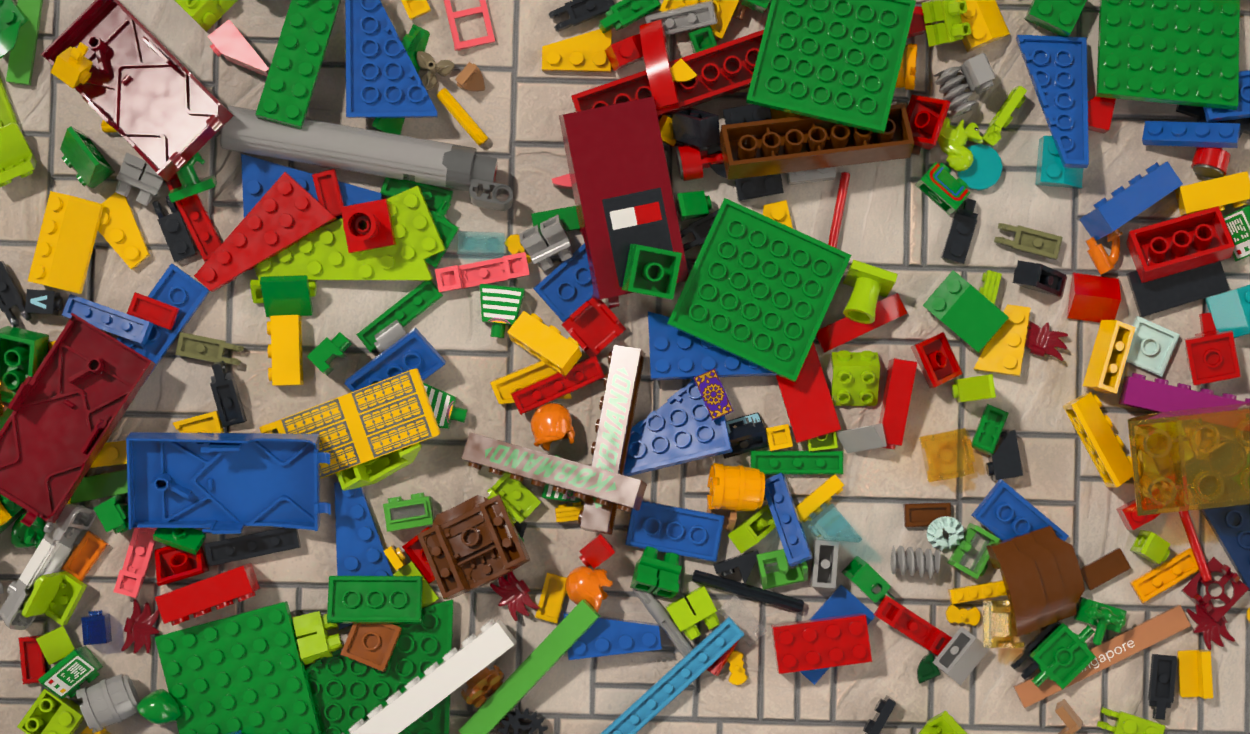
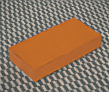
[61,531,108,581]

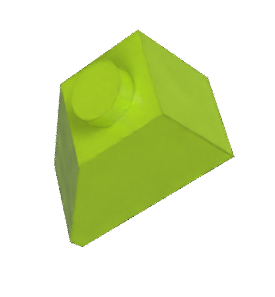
[728,504,776,554]
[1130,530,1170,565]

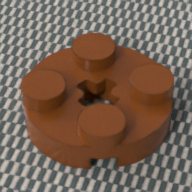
[461,665,504,708]

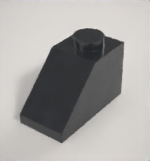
[1012,260,1066,297]
[986,430,1023,480]

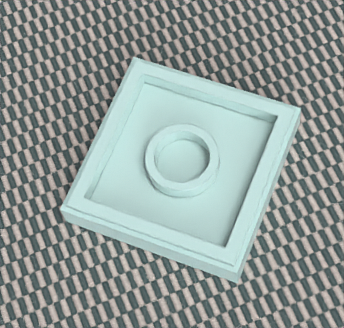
[1126,316,1180,377]

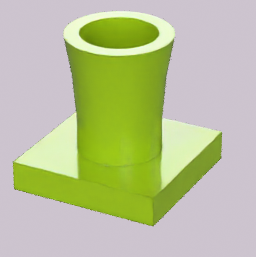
[842,260,898,324]

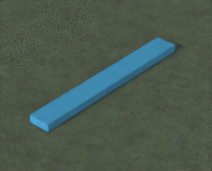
[600,616,745,734]

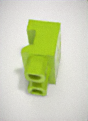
[921,0,971,47]
[665,585,720,641]
[292,611,343,665]

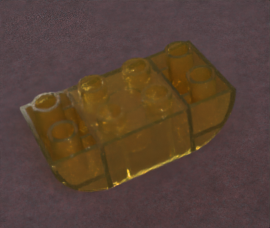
[1128,403,1250,516]

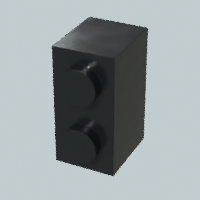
[671,107,720,149]

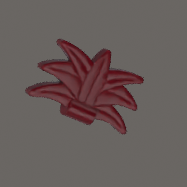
[1025,321,1068,361]
[490,571,540,621]
[121,599,160,654]
[1186,600,1235,650]

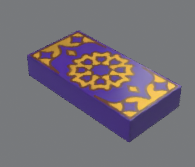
[693,368,734,421]

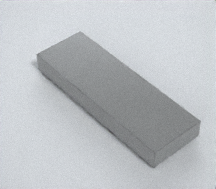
[645,0,718,36]

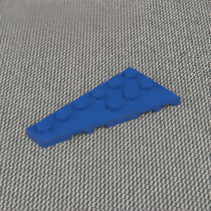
[1016,35,1089,168]
[241,154,382,219]
[648,311,777,380]
[334,481,394,630]

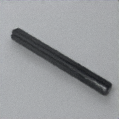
[692,570,804,612]

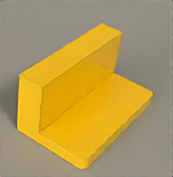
[1177,649,1213,699]

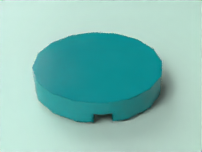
[956,144,1003,191]

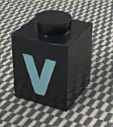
[25,289,63,316]

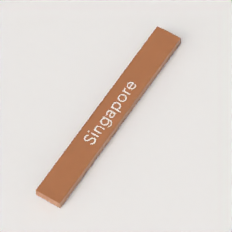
[1013,605,1191,708]

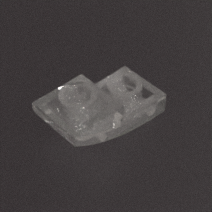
[718,595,767,646]

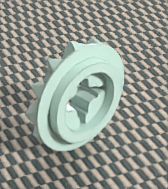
[927,516,964,551]

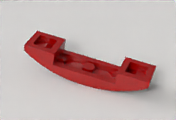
[639,19,679,110]
[816,293,907,353]
[873,595,952,656]

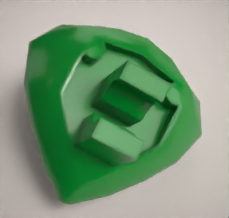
[11,512,46,549]
[136,689,181,724]

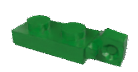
[598,0,661,34]

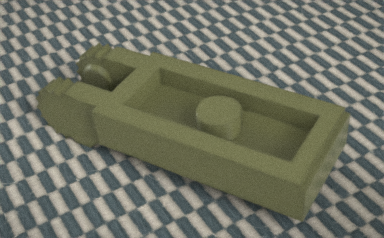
[994,223,1063,260]
[175,332,244,366]

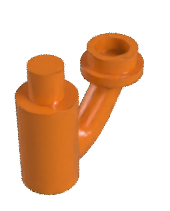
[1085,229,1123,275]

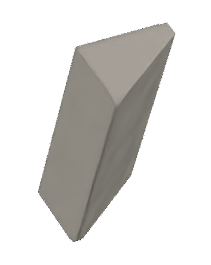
[836,423,887,453]

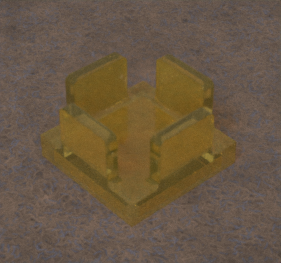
[919,428,975,482]
[983,598,1031,648]

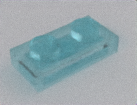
[457,231,505,257]

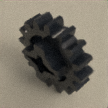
[498,707,548,734]

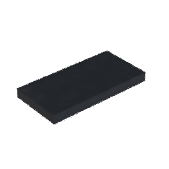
[1126,261,1230,317]

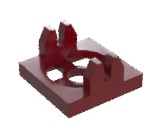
[1181,557,1249,623]

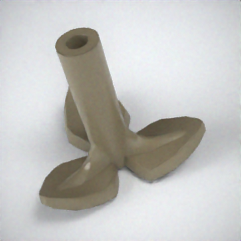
[416,51,455,91]

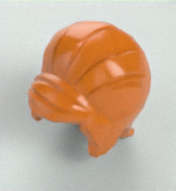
[531,403,575,451]
[565,566,613,613]

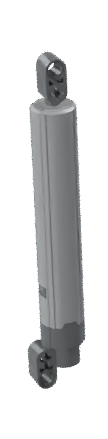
[212,106,513,211]

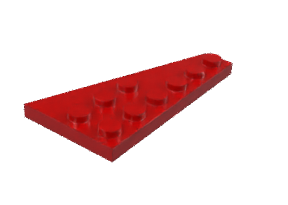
[194,172,337,292]

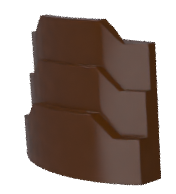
[417,495,530,600]
[986,526,1085,637]

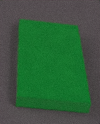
[327,576,423,624]

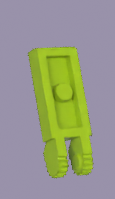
[1097,707,1165,734]

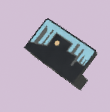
[723,412,769,459]

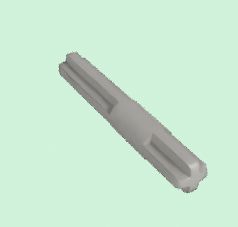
[632,588,694,657]

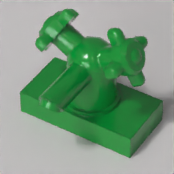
[168,152,217,203]
[1074,597,1127,646]

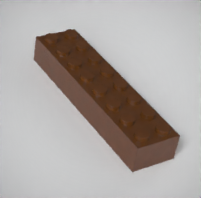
[720,104,914,180]

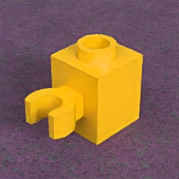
[50,42,93,89]

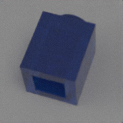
[81,610,112,645]

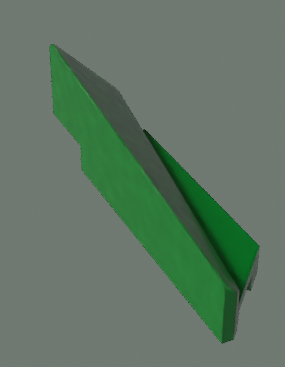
[372,24,430,135]

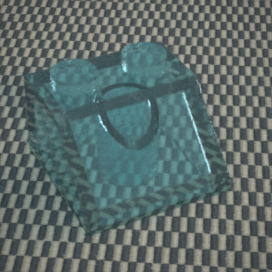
[807,502,862,542]

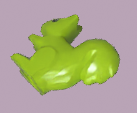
[937,117,983,171]

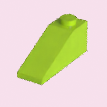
[951,374,996,403]

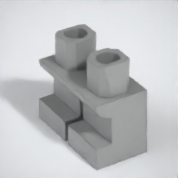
[115,153,164,206]
[519,215,573,271]

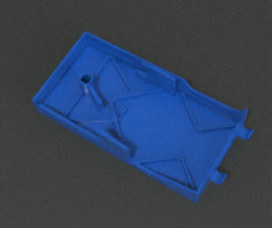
[126,432,331,534]

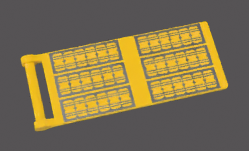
[259,368,440,479]

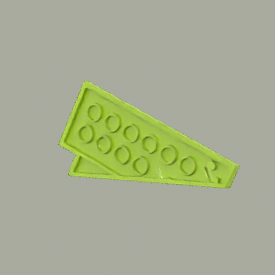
[254,186,446,280]

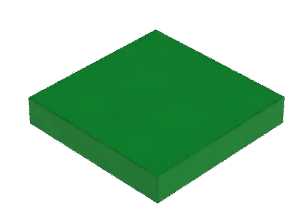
[260,275,313,317]

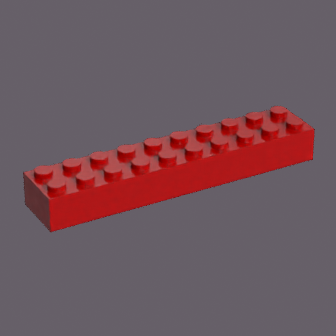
[571,30,764,119]

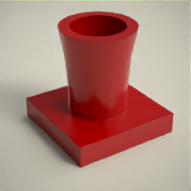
[341,199,396,253]

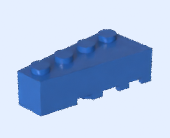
[1079,161,1183,241]
[563,612,662,660]

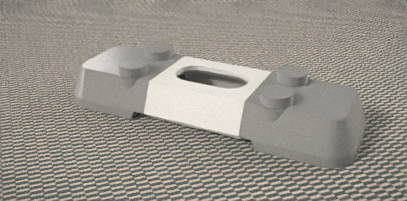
[0,504,96,630]

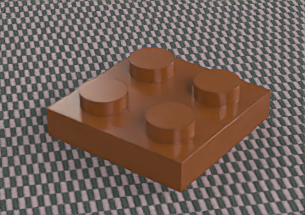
[341,623,402,672]

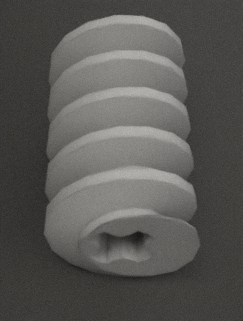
[933,66,976,118]
[890,545,941,578]

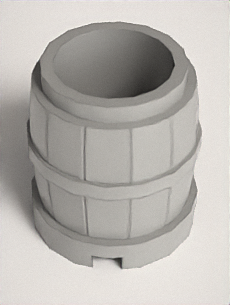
[76,674,140,734]

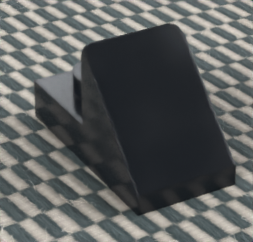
[713,549,759,584]

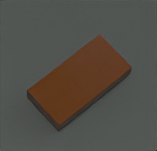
[903,503,951,527]
[1080,548,1131,591]

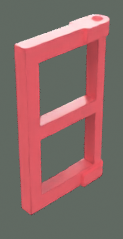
[444,0,495,51]

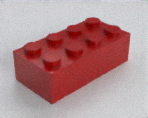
[1126,206,1235,283]
[155,563,260,626]
[771,613,872,674]

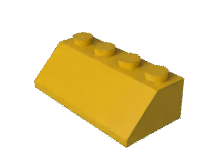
[960,0,1010,53]
[28,191,104,294]
[1063,392,1136,488]

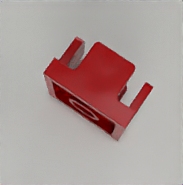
[561,298,626,357]
[1185,330,1241,385]

